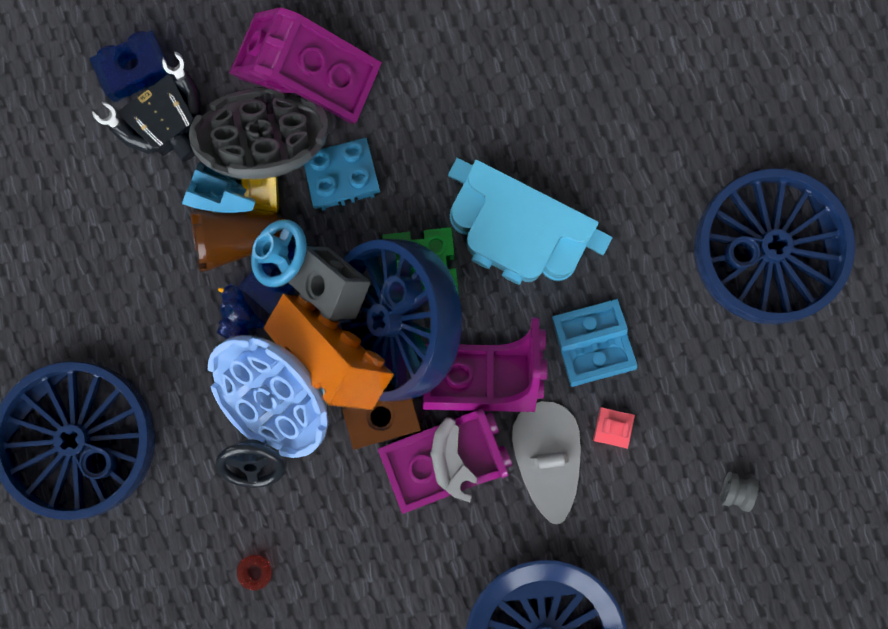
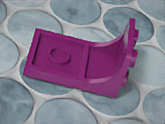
[423,317,547,412]
[378,408,512,514]

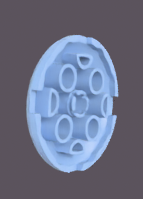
[208,335,328,458]

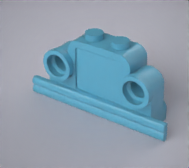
[448,158,613,285]

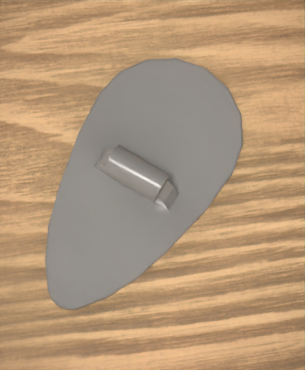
[512,401,581,524]

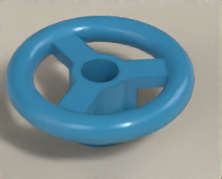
[251,219,307,287]

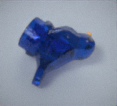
[216,285,267,339]

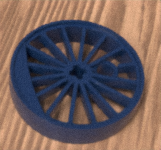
[694,169,855,325]
[338,239,462,401]
[0,361,155,520]

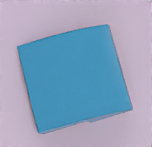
[552,299,637,387]

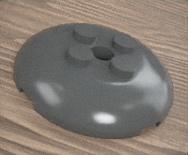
[189,88,328,179]

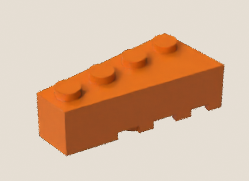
[263,293,394,410]

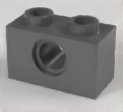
[289,246,371,321]

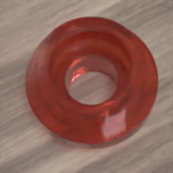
[237,555,272,590]

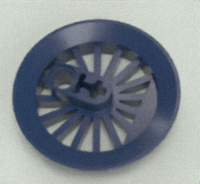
[466,560,627,629]

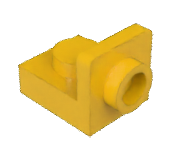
[241,177,279,212]

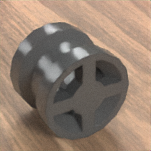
[720,471,759,512]

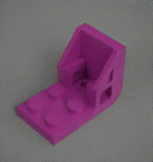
[229,7,382,123]

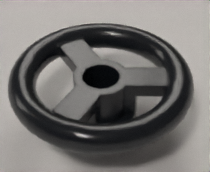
[215,439,286,488]

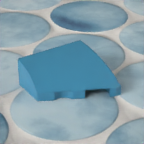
[182,162,256,213]

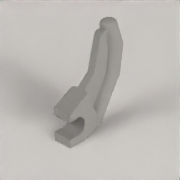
[431,417,477,502]

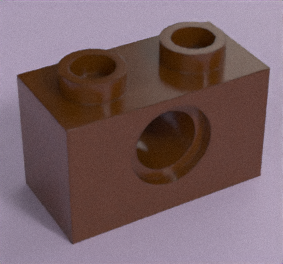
[342,399,421,450]

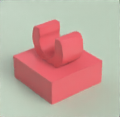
[593,407,635,449]

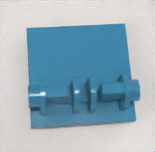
[304,138,380,211]

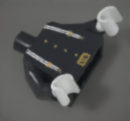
[93,52,202,162]

